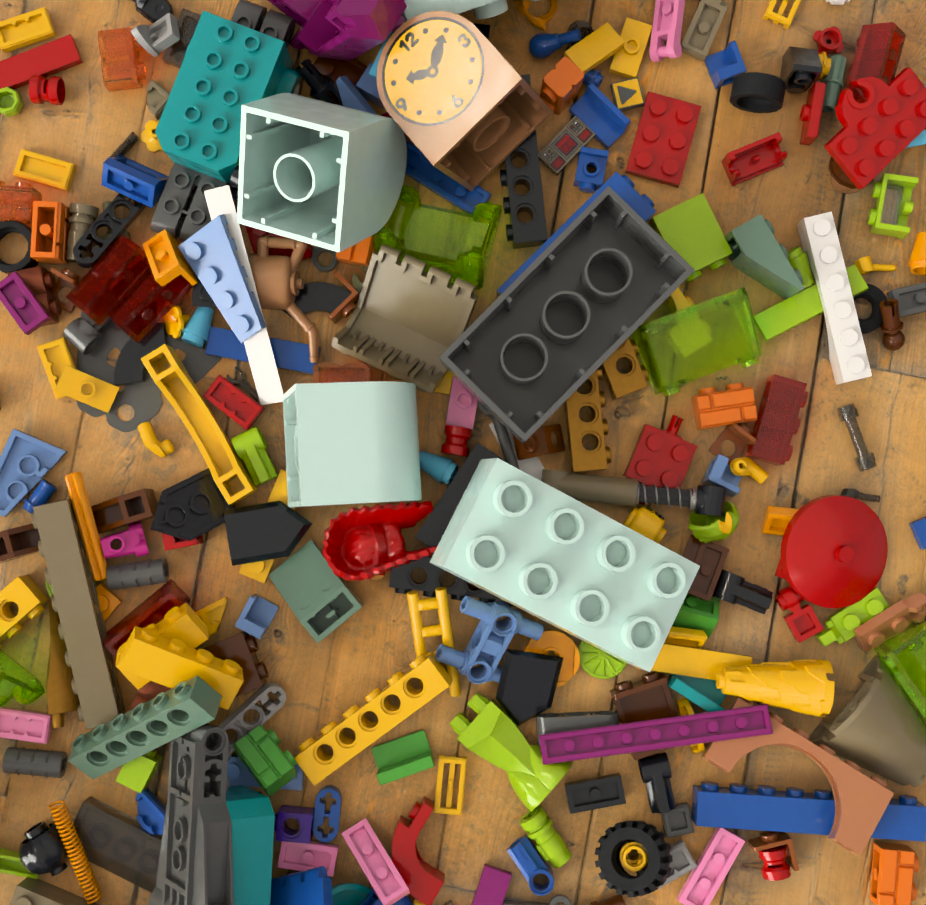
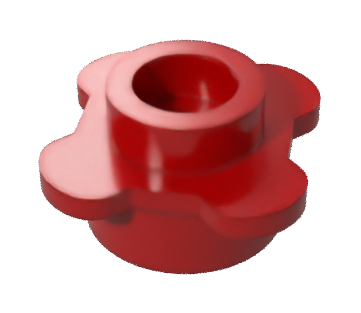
[813,26,844,55]

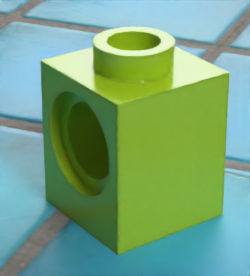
[116,749,163,794]

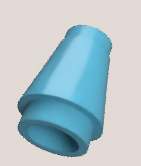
[181,306,214,348]
[420,450,459,485]

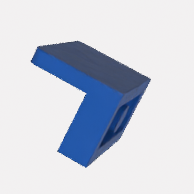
[569,83,631,150]

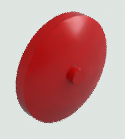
[781,495,888,608]

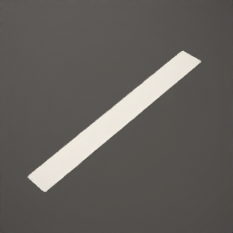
[204,185,284,405]

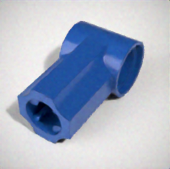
[507,835,554,896]

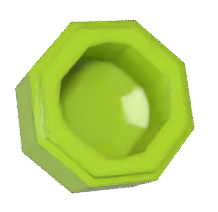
[0,87,24,117]

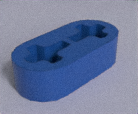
[313,785,342,842]

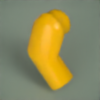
[137,422,175,458]
[730,457,769,484]

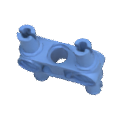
[435,596,544,684]

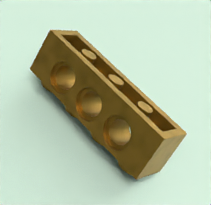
[601,337,649,401]
[564,366,611,473]

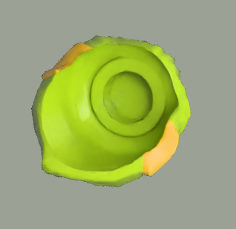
[688,501,739,543]

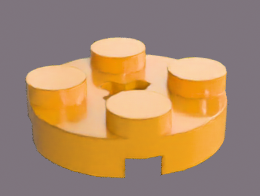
[524,630,580,687]

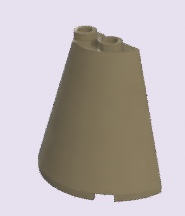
[809,655,926,787]

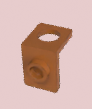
[49,267,87,313]
[329,271,360,324]
[709,423,757,465]
[513,424,565,460]
[748,831,799,871]

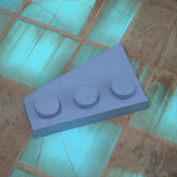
[0,429,68,517]

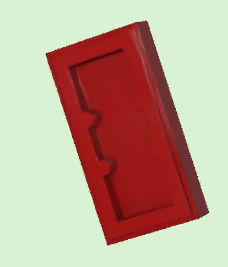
[800,82,826,146]
[203,374,265,430]

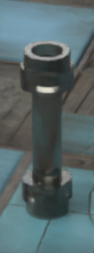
[837,403,877,471]

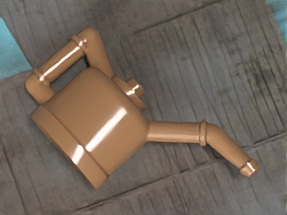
[248,235,320,363]

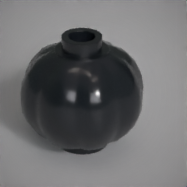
[19,821,73,876]

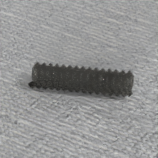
[107,132,139,159]

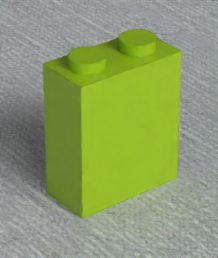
[648,193,733,283]

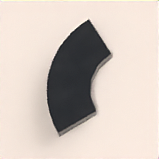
[282,282,351,319]
[114,322,168,386]

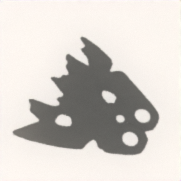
[76,272,222,432]

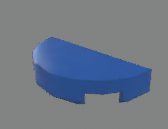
[135,788,166,835]

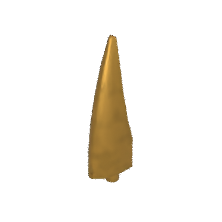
[46,600,80,728]

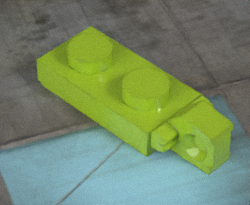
[815,587,890,647]

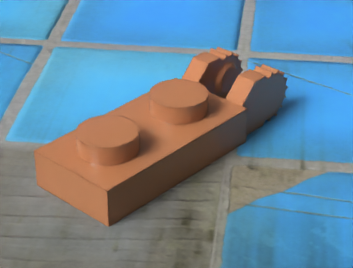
[854,592,926,653]

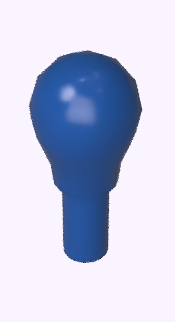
[529,29,581,59]

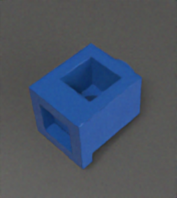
[573,146,609,193]

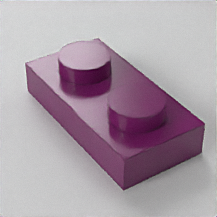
[0,271,51,335]

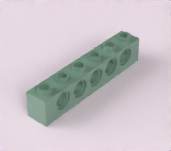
[68,676,222,779]

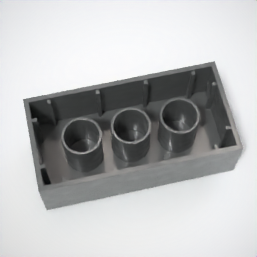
[439,186,695,444]

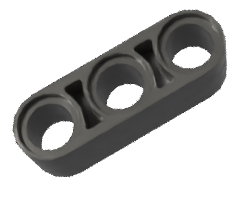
[536,711,619,745]

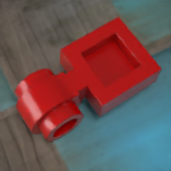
[775,586,824,643]

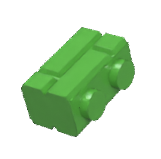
[233,725,297,797]

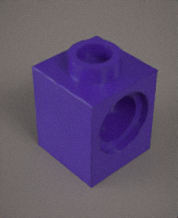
[274,805,315,844]

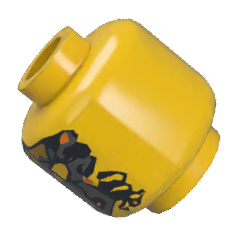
[623,505,667,544]

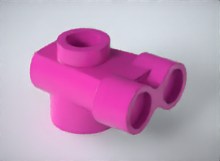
[100,522,149,559]

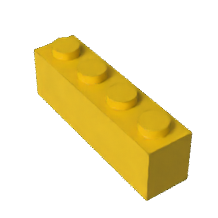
[119,626,244,710]

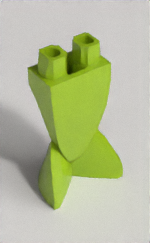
[449,692,573,812]

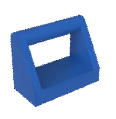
[102,156,169,208]

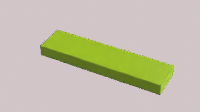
[753,264,869,342]

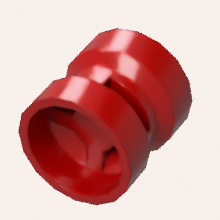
[28,75,66,106]
[441,425,472,457]
[758,845,791,881]

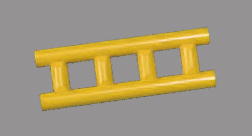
[407,587,461,697]

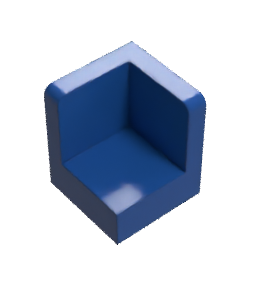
[704,40,747,89]

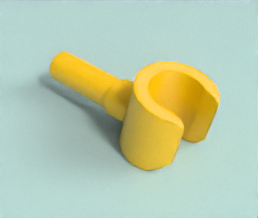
[854,256,895,275]

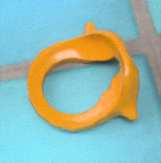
[514,0,557,30]

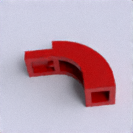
[392,796,445,905]

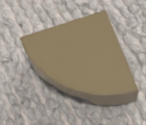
[146,79,170,120]

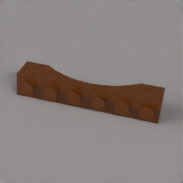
[0,489,158,564]

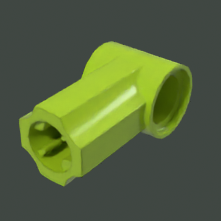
[231,426,278,486]

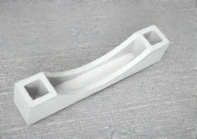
[797,211,872,385]

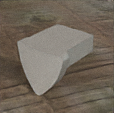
[131,12,180,58]

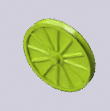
[578,640,627,679]

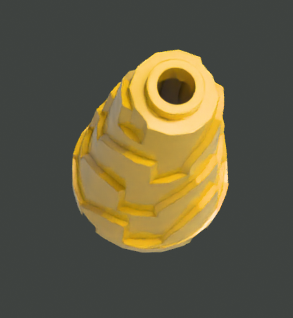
[716,659,835,717]

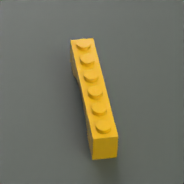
[141,344,259,505]

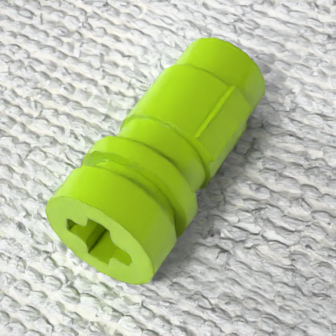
[519,806,572,868]

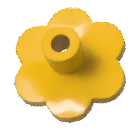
[140,120,164,153]
[163,303,190,338]

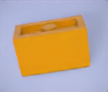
[142,229,198,287]

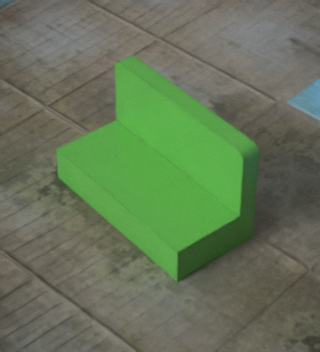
[672,594,720,640]
[372,730,435,786]

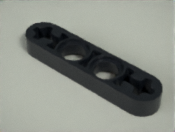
[73,193,146,268]

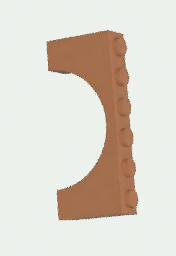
[701,698,894,855]

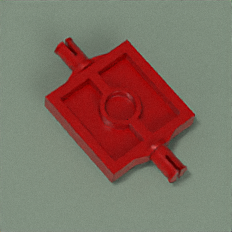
[623,415,697,506]

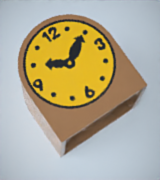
[377,11,553,192]

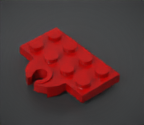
[823,67,926,189]

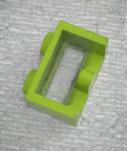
[867,173,919,240]

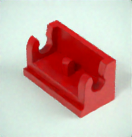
[721,132,787,186]

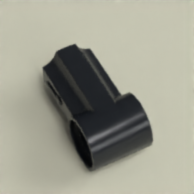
[712,569,773,614]
[638,752,676,814]

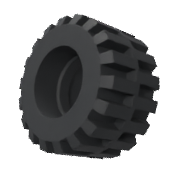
[595,821,673,897]

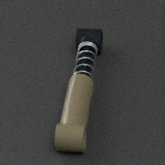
[541,469,726,516]

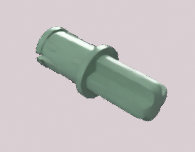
[822,54,847,112]

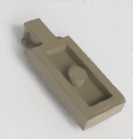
[681,0,728,62]

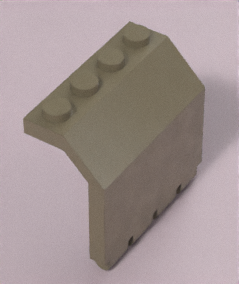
[331,243,479,394]

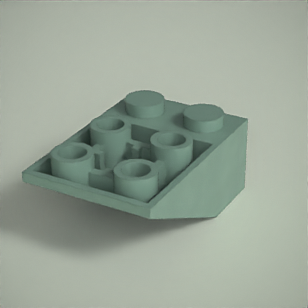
[725,214,804,300]
[268,540,364,643]

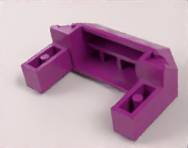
[268,0,407,61]

